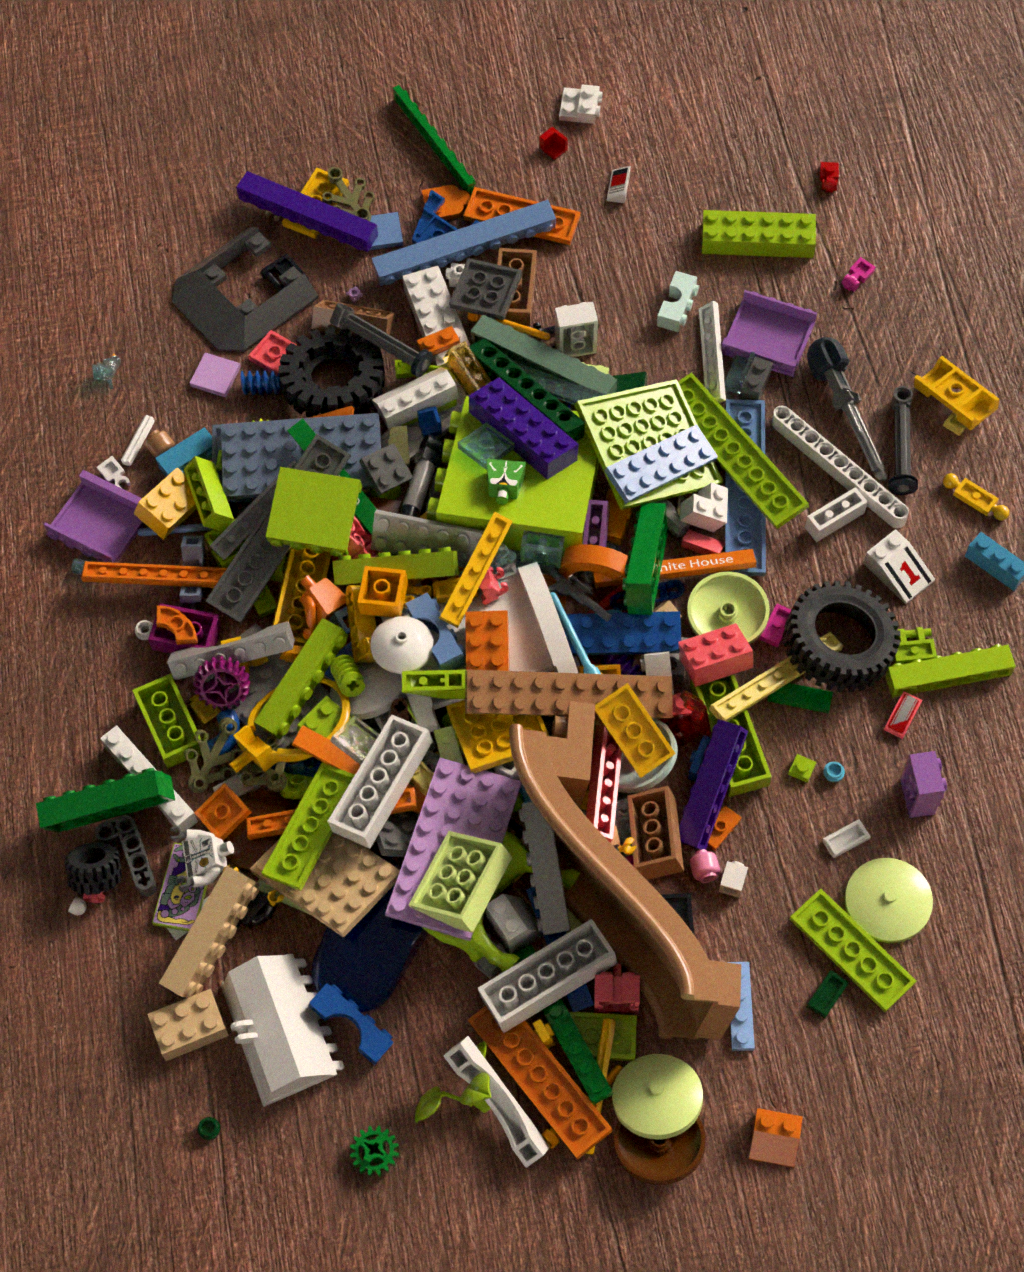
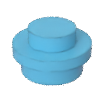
[823,762,845,782]

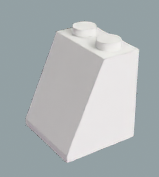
[485,894,543,954]

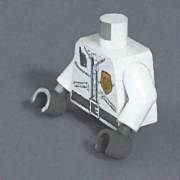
[170,826,234,892]

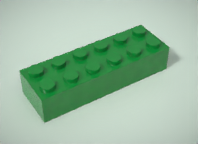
[622,503,668,615]
[36,768,175,833]

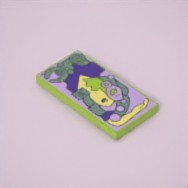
[152,843,208,932]

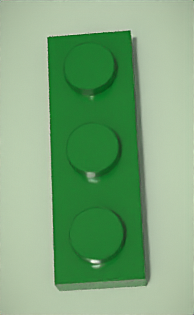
[767,683,833,714]

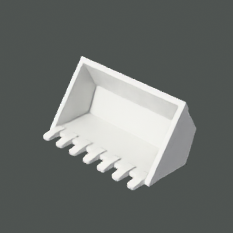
[221,954,345,1107]

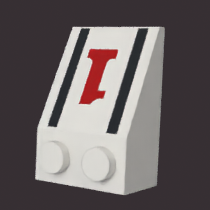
[863,529,935,604]

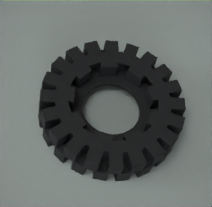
[279,327,385,418]

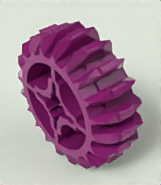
[193,656,251,711]

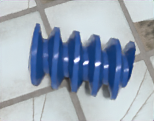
[241,370,281,395]

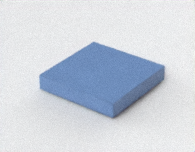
[361,212,403,250]

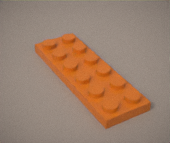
[464,187,581,245]

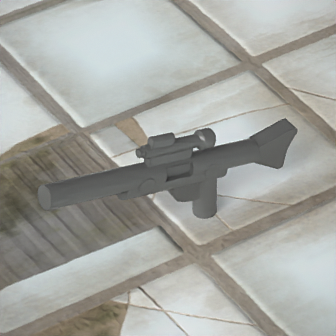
[539,558,612,622]

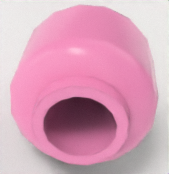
[689,849,720,883]

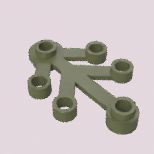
[322,167,375,221]
[184,717,243,793]
[230,736,287,792]

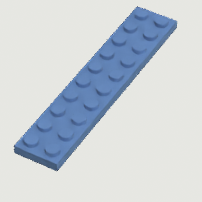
[725,399,766,576]

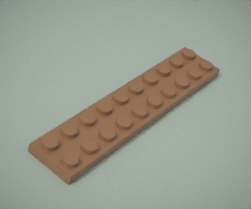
[465,670,673,719]

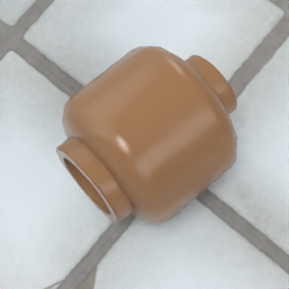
[146,430,175,458]

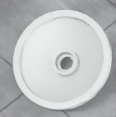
[370,616,434,674]

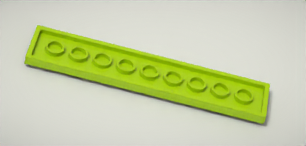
[678,372,809,529]

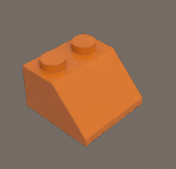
[749,1108,803,1168]

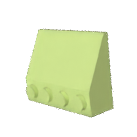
[409,831,512,933]

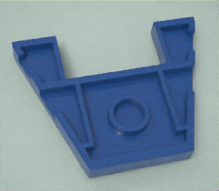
[412,190,479,244]

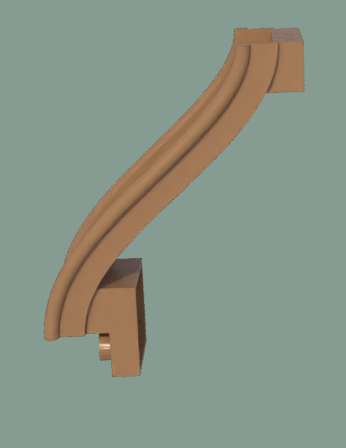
[507,701,741,1040]

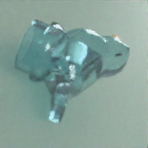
[92,354,121,389]

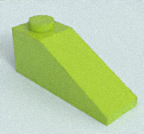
[402,670,466,699]

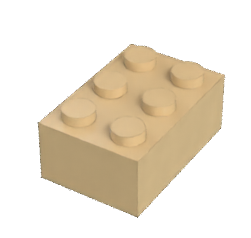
[147,989,229,1061]

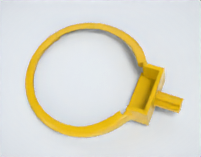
[229,677,351,773]

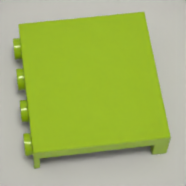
[266,467,362,557]

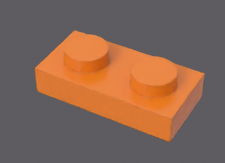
[417,326,460,356]

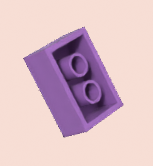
[900,751,947,818]

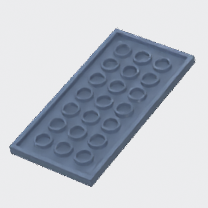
[221,413,381,500]

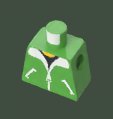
[487,459,526,505]

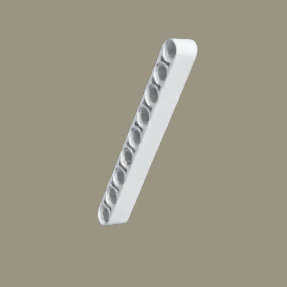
[772,406,909,528]

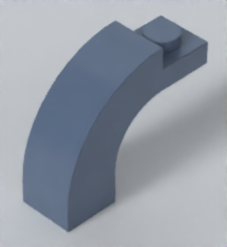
[179,535,206,604]

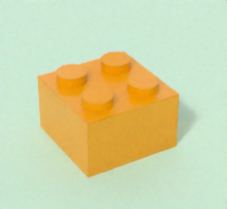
[357,566,408,618]

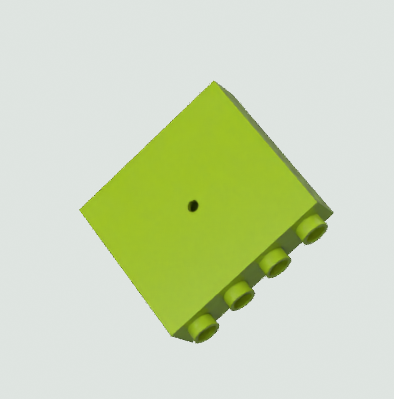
[427,396,600,557]

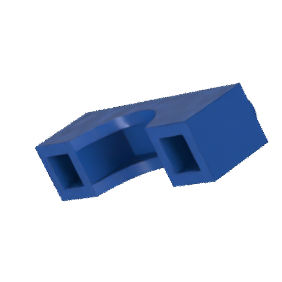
[308,983,394,1066]

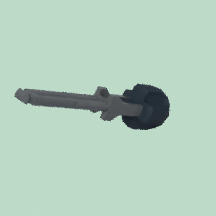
[807,337,888,481]

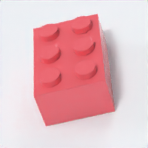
[678,623,753,687]

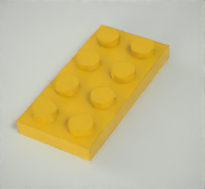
[282,168,349,239]
[595,683,676,778]

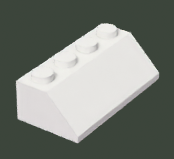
[372,367,459,431]

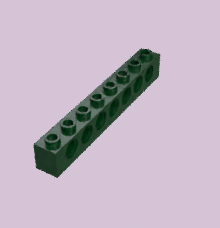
[466,338,585,442]

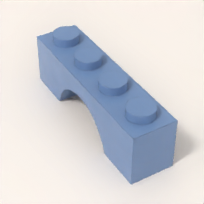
[405,593,466,670]

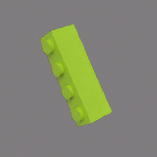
[184,456,234,532]

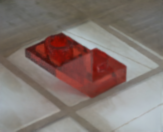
[680,689,711,737]

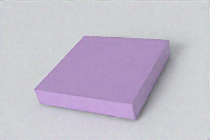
[190,353,241,397]

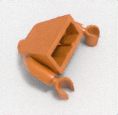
[300,575,346,639]

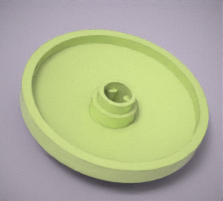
[687,572,770,645]
[844,858,933,943]
[612,1054,703,1139]

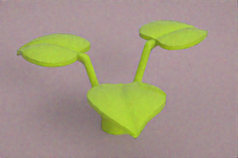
[415,1041,492,1123]

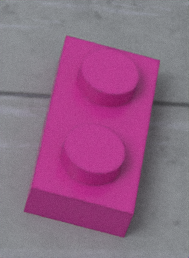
[759,604,791,648]

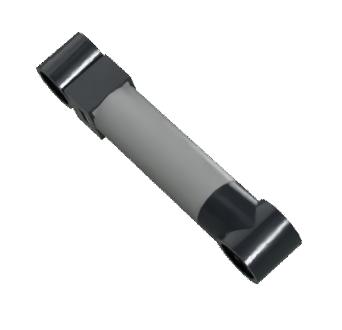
[399,434,444,518]

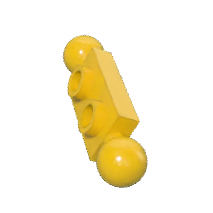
[943,473,1009,521]

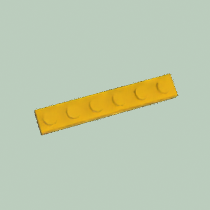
[439,512,513,628]

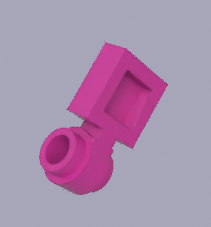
[842,257,876,292]

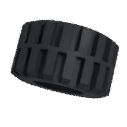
[64,842,122,895]

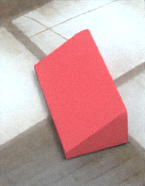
[681,529,725,555]

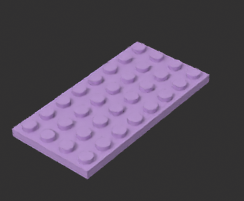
[385,757,522,941]

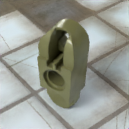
[388,425,410,468]

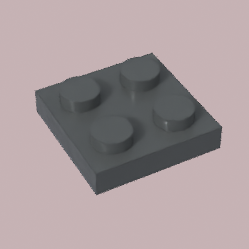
[359,443,413,496]

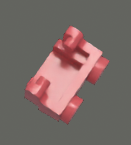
[479,566,509,605]

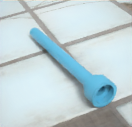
[550,592,601,674]

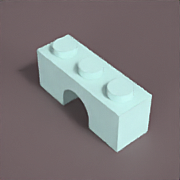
[657,271,699,332]

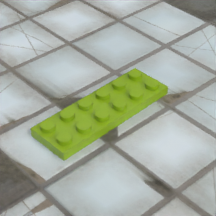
[261,762,355,891]
[790,888,917,1013]

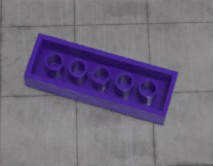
[469,377,578,480]

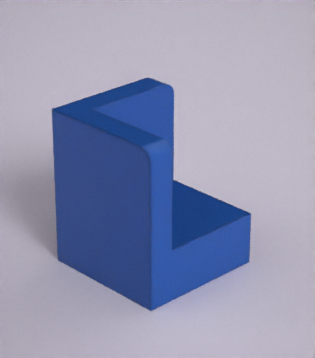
[417,406,442,438]

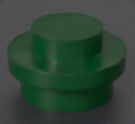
[197,1117,221,1140]

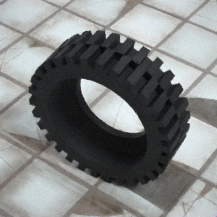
[783,581,901,693]

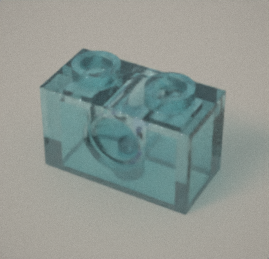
[520,530,565,568]

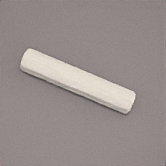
[121,415,154,466]

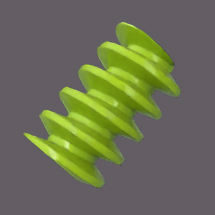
[330,654,366,698]

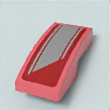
[884,691,922,739]

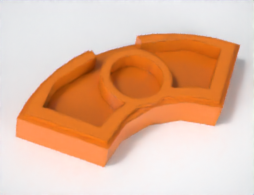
[156,606,198,645]

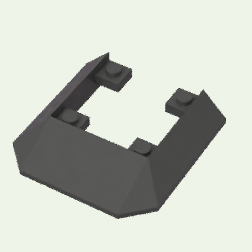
[172,227,319,352]

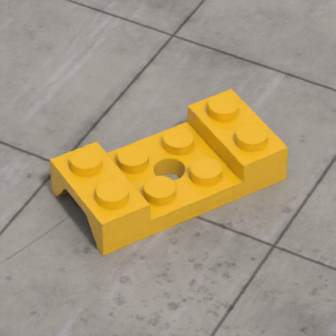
[914,356,1000,430]

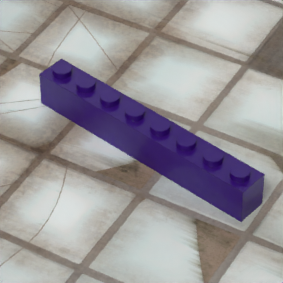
[236,171,378,252]

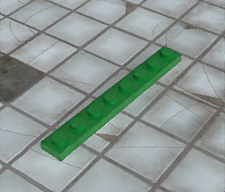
[393,85,476,196]
[513,945,613,1105]

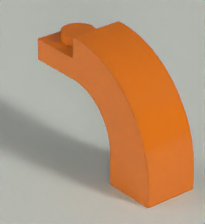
[558,544,628,579]

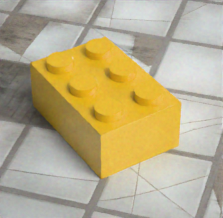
[133,468,197,540]

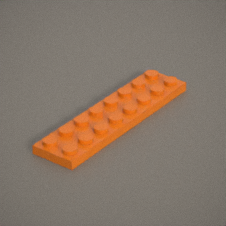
[468,1006,613,1160]

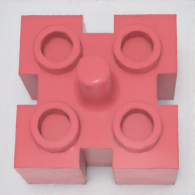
[331,516,376,561]
[594,963,640,1014]

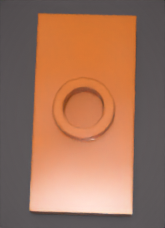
[708,805,742,851]

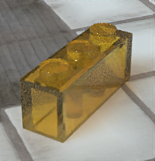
[443,341,492,397]

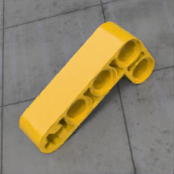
[345,585,376,663]

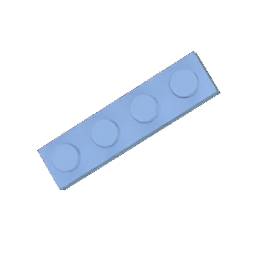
[727,962,755,1051]

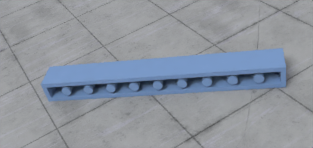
[372,200,556,286]

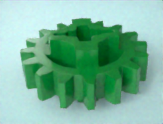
[350,1126,399,1177]

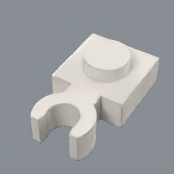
[97,456,130,488]

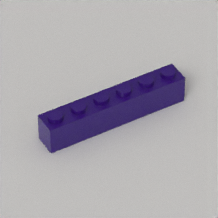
[679,719,748,850]

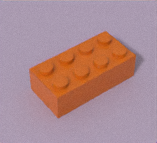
[465,610,510,671]

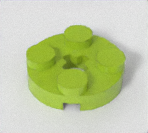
[280,765,317,799]

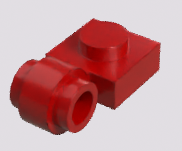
[820,162,839,193]

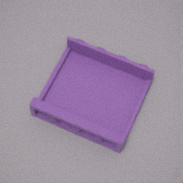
[722,290,817,377]
[44,470,145,563]

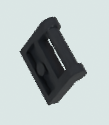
[260,254,309,292]

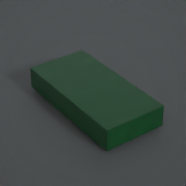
[806,970,849,1019]

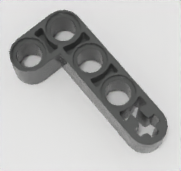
[95,815,157,897]

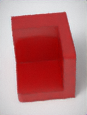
[539,126,568,160]

